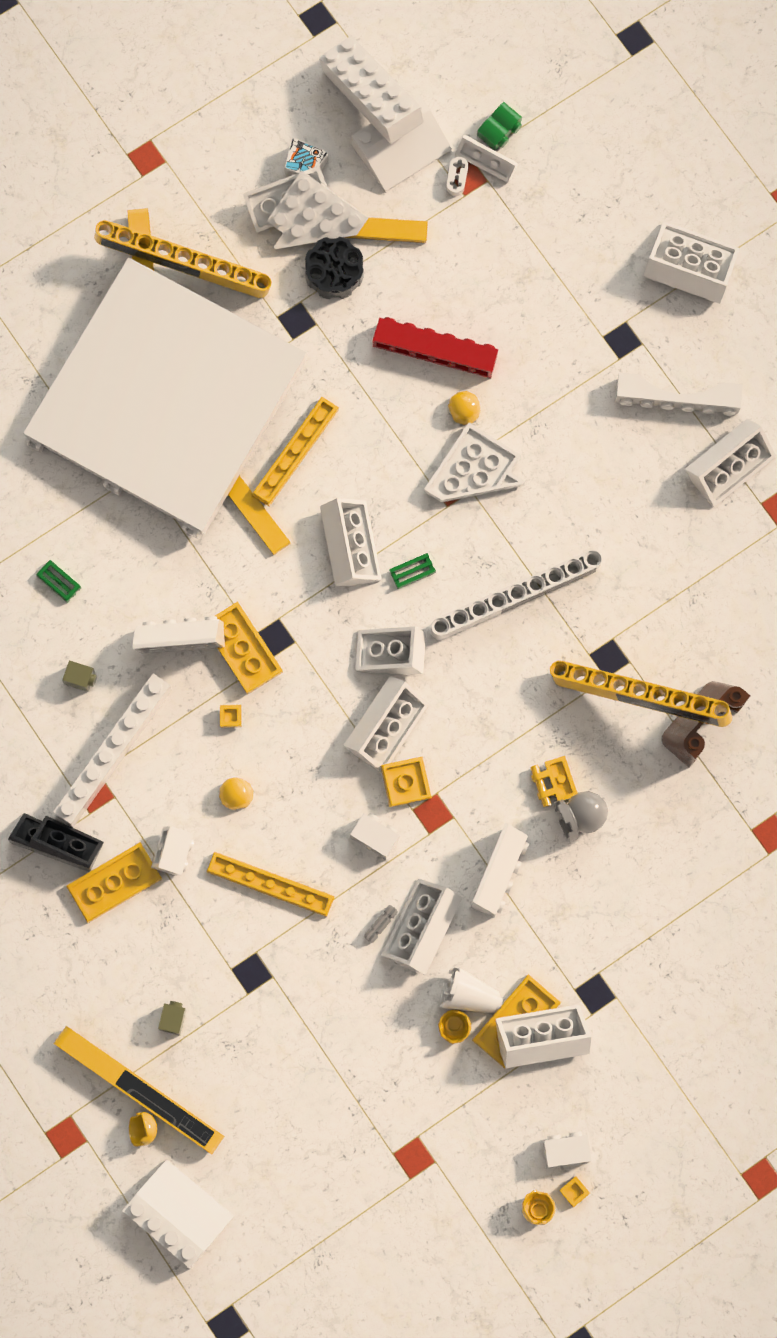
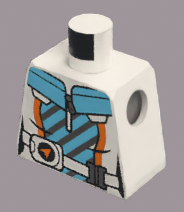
[285,138,328,177]

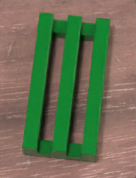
[389,553,436,589]
[36,560,82,603]

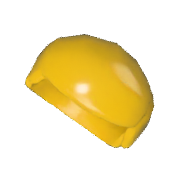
[448,391,480,425]
[219,778,253,810]
[438,1010,471,1044]
[129,1112,157,1147]
[522,1190,555,1225]

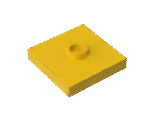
[380,757,432,807]

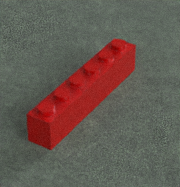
[372,317,499,378]

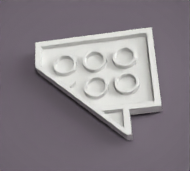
[267,170,368,249]
[424,423,525,502]

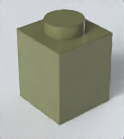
[62,660,97,692]
[158,1001,186,1035]

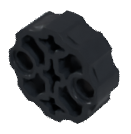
[305,237,364,299]

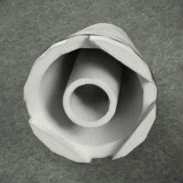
[440,966,502,1013]

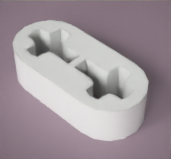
[446,157,468,196]

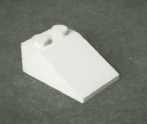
[355,626,426,675]

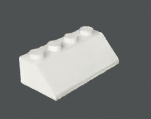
[685,419,776,507]
[320,498,382,587]
[132,616,225,654]
[343,676,429,773]
[471,823,529,917]
[381,878,462,975]
[495,1004,592,1068]

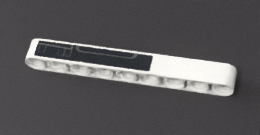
[430,550,602,640]

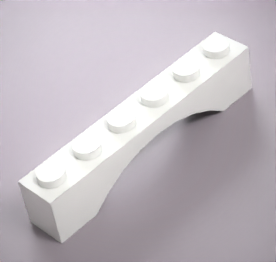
[615,372,743,416]

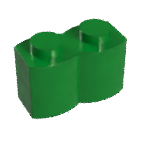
[477,102,522,150]

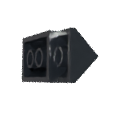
[8,813,104,872]

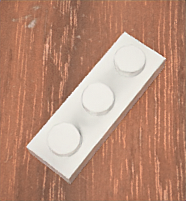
[455,135,518,183]

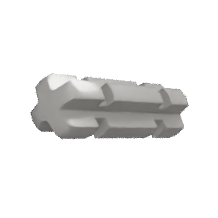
[364,905,398,943]

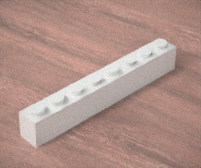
[53,674,172,828]

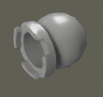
[554,791,608,842]

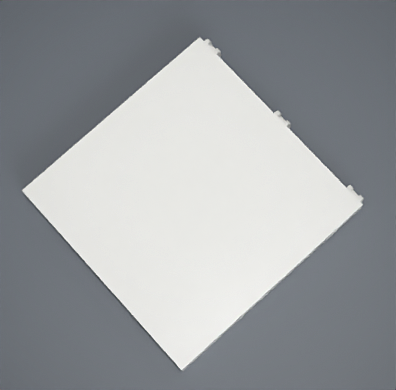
[23,257,308,539]

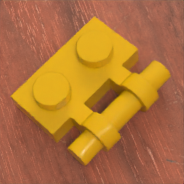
[530,756,577,808]

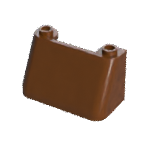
[661,681,751,768]

